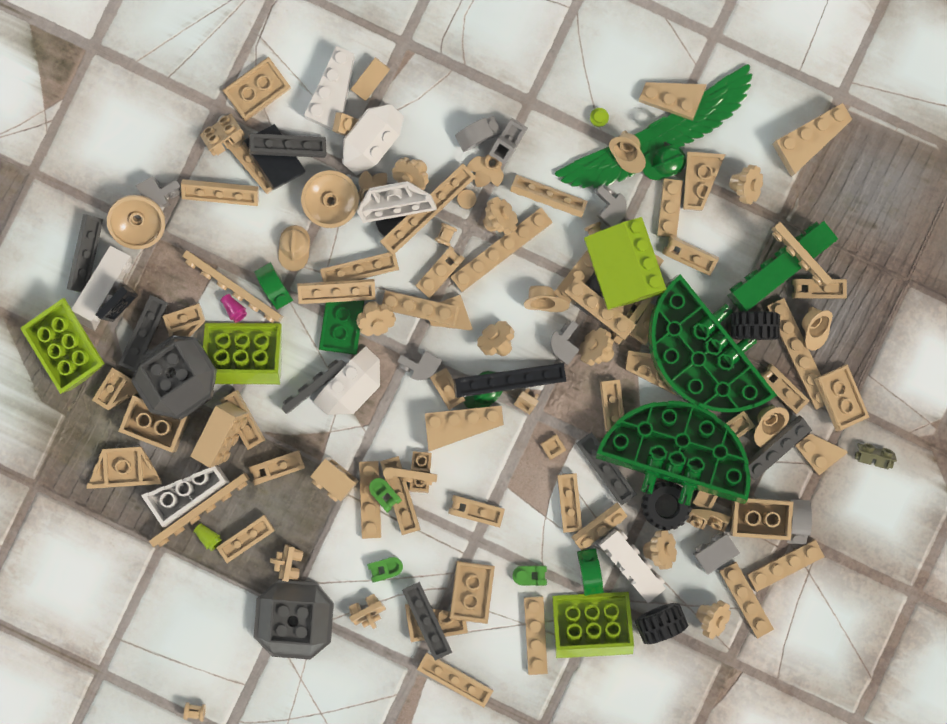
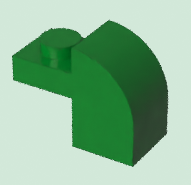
[254,262,293,310]
[577,548,604,596]

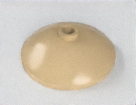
[301,170,359,228]
[107,195,165,249]

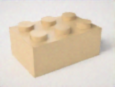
[118,395,190,453]
[190,402,248,468]
[310,457,359,502]
[729,498,793,540]

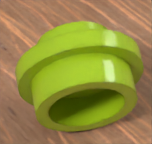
[590,108,609,127]

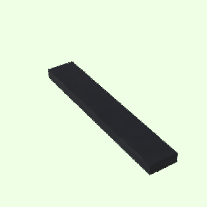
[453,363,567,398]

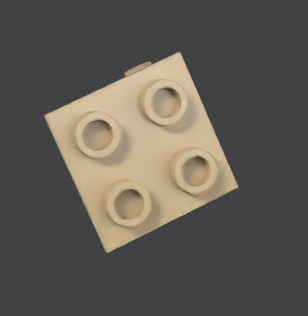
[200,113,245,156]

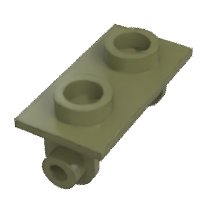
[854,443,897,470]

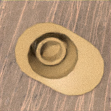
[609,130,646,173]
[278,225,310,271]
[524,286,570,312]
[802,307,833,351]
[754,404,789,447]

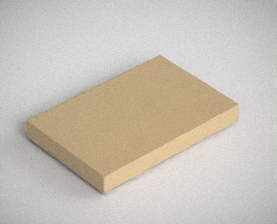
[223,57,292,122]
[814,364,869,432]
[449,561,495,624]

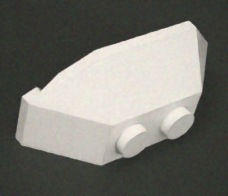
[342,104,404,176]
[357,181,437,223]
[313,346,380,415]

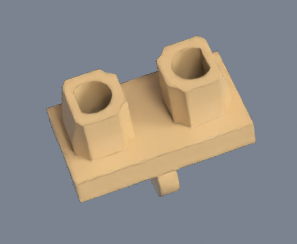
[270,544,303,582]
[349,594,386,629]

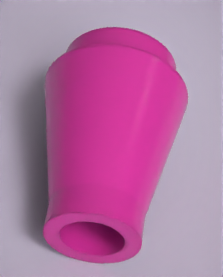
[220,294,247,323]

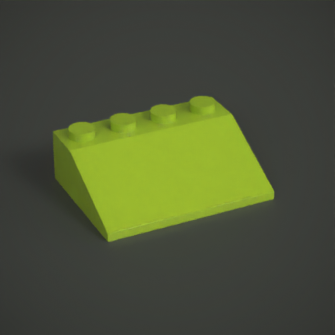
[584,217,666,310]
[20,298,105,394]
[203,323,282,385]
[552,592,634,658]

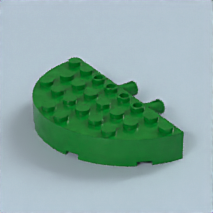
[648,274,777,412]
[596,401,751,506]

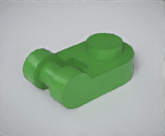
[369,478,402,513]
[367,557,403,583]
[512,565,547,586]

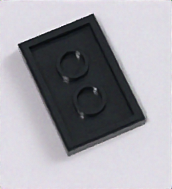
[242,124,306,190]
[95,286,138,322]

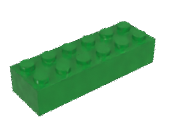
[727,221,838,312]

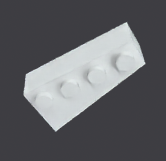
[304,46,355,135]
[72,246,133,331]
[141,466,230,528]
[597,528,666,603]

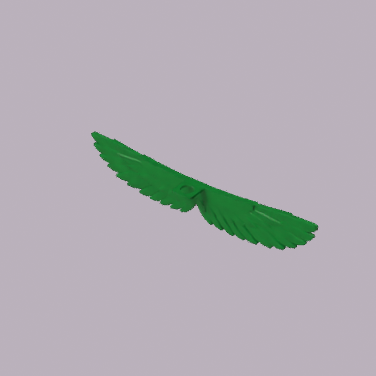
[555,64,752,189]

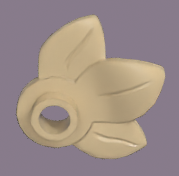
[467,154,504,187]
[358,171,387,202]

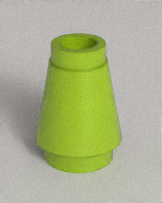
[194,523,222,551]

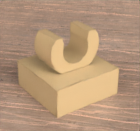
[514,388,539,415]

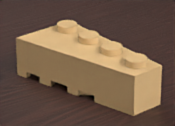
[772,103,852,177]
[425,406,504,452]

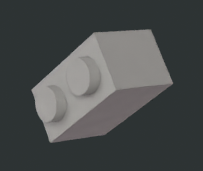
[693,532,740,575]

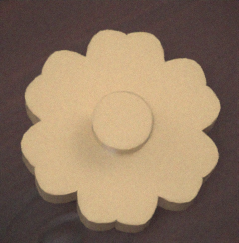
[392,157,429,190]
[729,165,763,205]
[483,197,518,235]
[356,301,396,336]
[477,321,515,356]
[578,328,614,366]
[643,530,677,570]
[696,600,731,639]

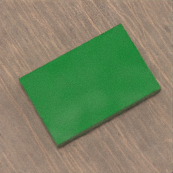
[319,300,365,355]

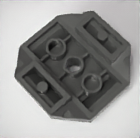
[132,335,217,420]
[254,579,334,660]

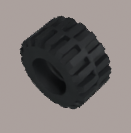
[731,311,780,340]
[641,481,692,531]
[635,603,689,644]

